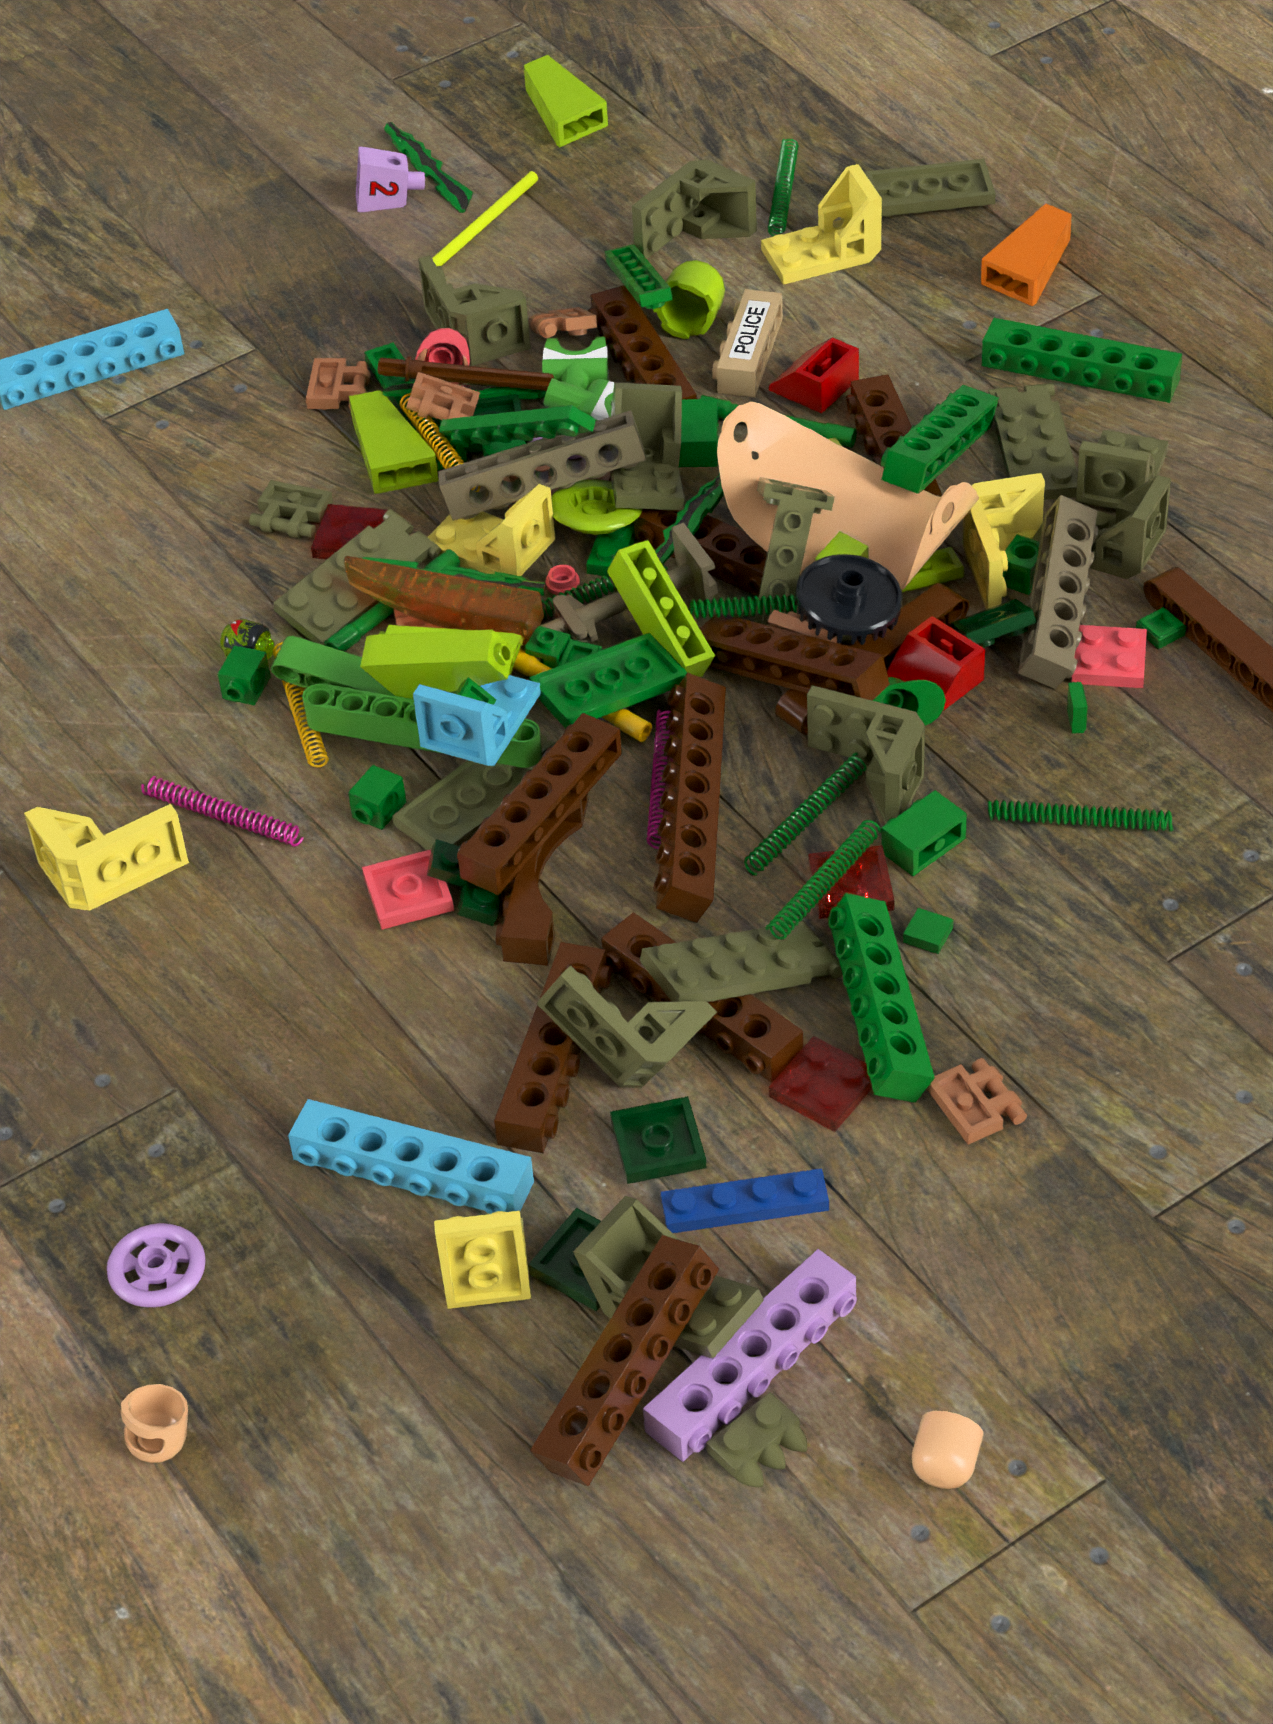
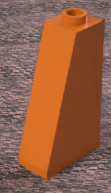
[981,204,1072,307]

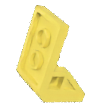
[761,164,882,285]
[963,473,1045,610]
[428,484,555,576]
[24,804,189,911]
[434,1210,531,1309]

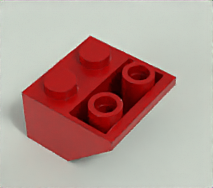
[769,337,859,414]
[887,616,985,712]

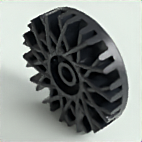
[794,554,903,645]

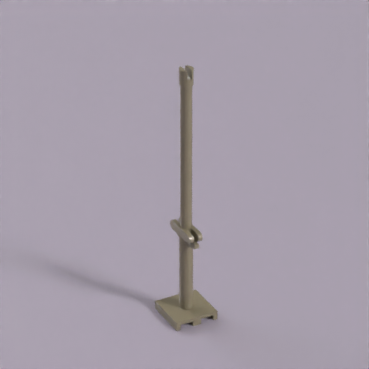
[518,522,718,651]

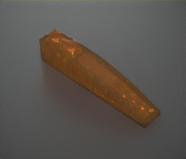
[343,556,544,645]

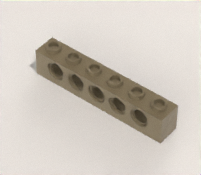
[438,410,646,521]
[1018,495,1098,689]

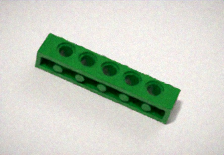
[982,318,1182,403]
[881,385,999,494]
[828,893,935,1103]

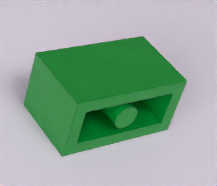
[678,399,719,468]
[881,790,967,877]

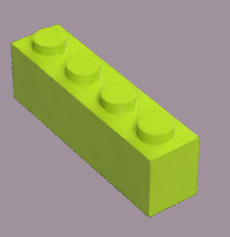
[607,540,715,677]

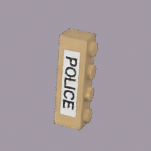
[712,289,783,397]

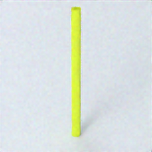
[432,171,538,266]

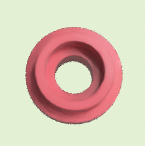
[545,565,580,595]

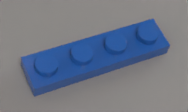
[661,1168,829,1233]

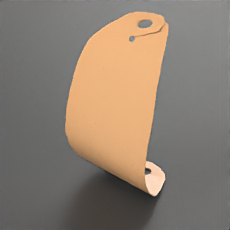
[717,401,979,590]

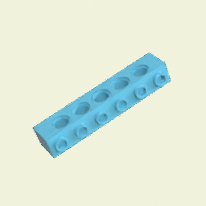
[0,309,184,410]
[288,1099,534,1214]

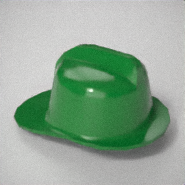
[873,677,946,726]

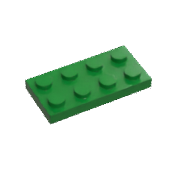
[529,633,688,729]

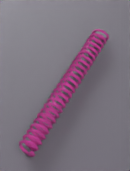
[646,709,671,849]
[141,776,304,847]

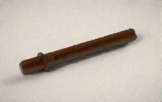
[378,356,554,391]

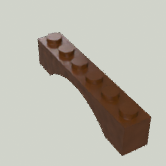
[496,793,589,966]

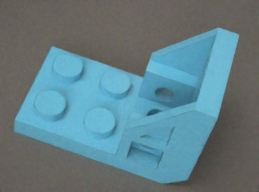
[413,675,541,766]

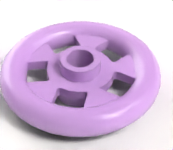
[107,1223,206,1308]

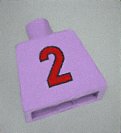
[355,147,425,212]

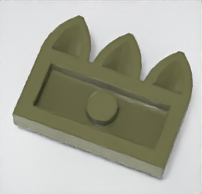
[706,1392,807,1487]

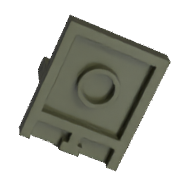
[753,477,835,626]

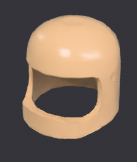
[121,1384,188,1463]
[912,1411,984,1489]

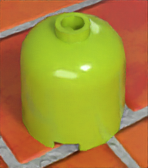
[653,260,725,339]

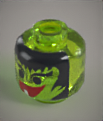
[220,618,274,659]

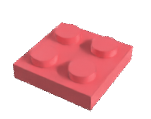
[1071,625,1147,688]
[362,849,454,930]

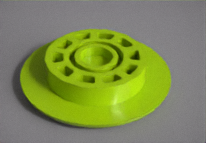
[551,479,643,535]

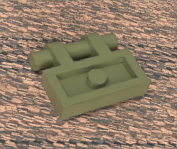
[249,480,333,539]

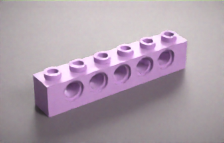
[643,1249,857,1462]

